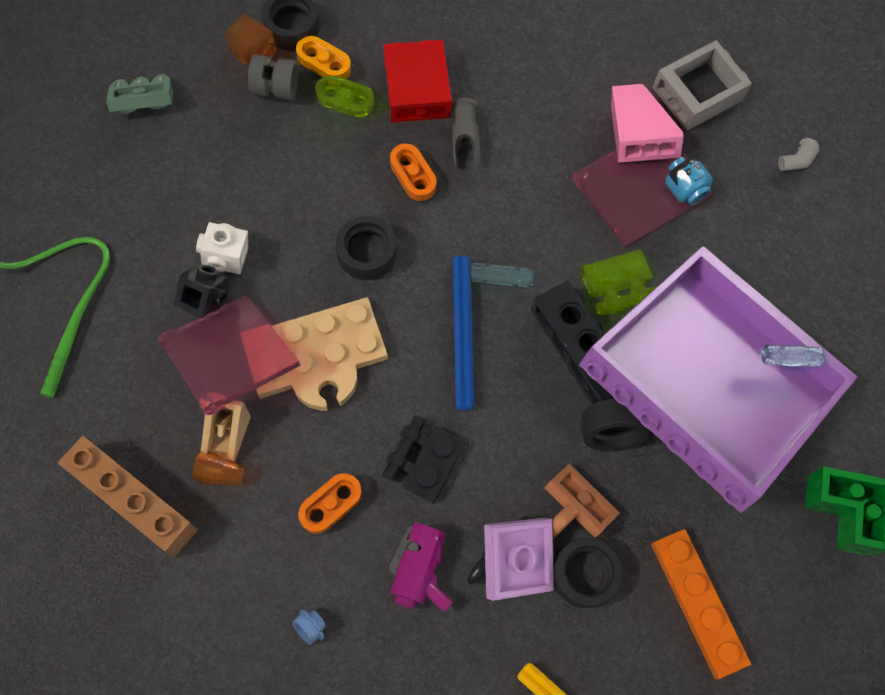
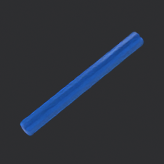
[453,256,474,411]

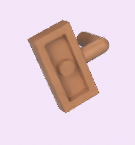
[545,464,620,540]

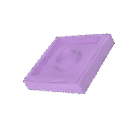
[484,518,554,601]

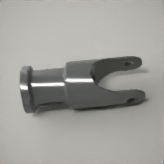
[452,98,480,168]

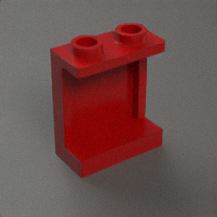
[383,40,452,123]

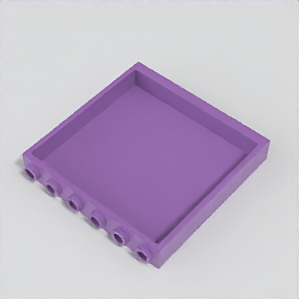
[579,246,857,513]

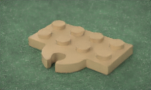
[241,297,388,411]

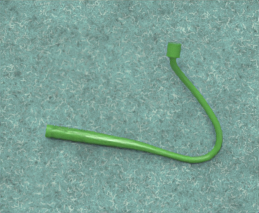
[0,237,110,398]

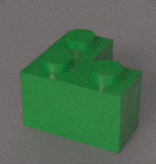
[805,466,885,557]

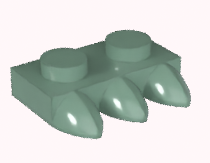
[106,74,173,113]

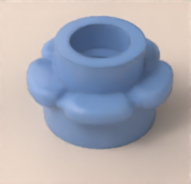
[292,609,326,645]

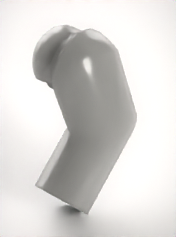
[778,138,819,171]

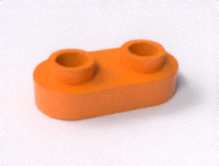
[390,144,437,201]
[298,473,362,534]

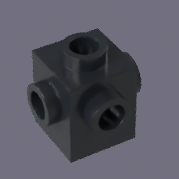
[173,264,229,318]

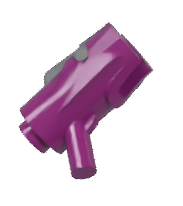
[389,523,454,613]

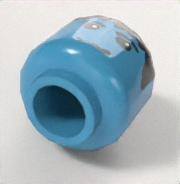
[665,157,713,205]

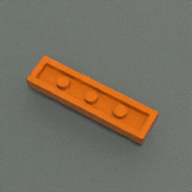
[651,529,752,680]

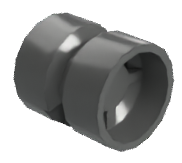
[248,54,299,100]

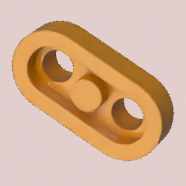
[296,36,351,82]

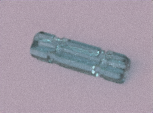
[471,263,533,288]
[760,344,827,367]

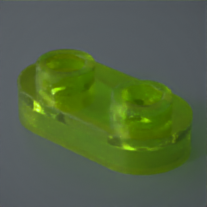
[315,75,374,117]

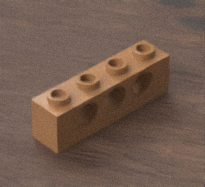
[58,436,198,558]

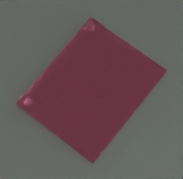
[572,149,714,248]
[158,296,301,415]

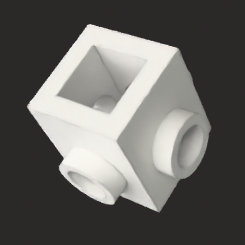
[196,222,248,274]

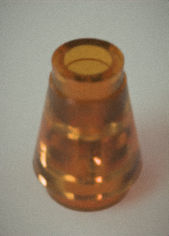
[191,450,246,487]

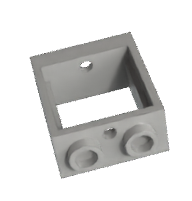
[652,40,752,131]

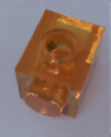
[225,13,276,65]

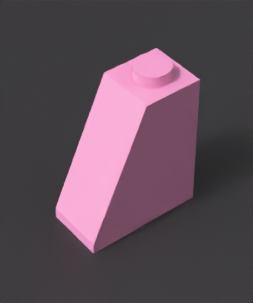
[611,84,684,163]

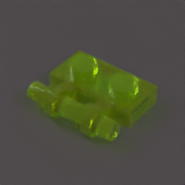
[580,249,658,315]

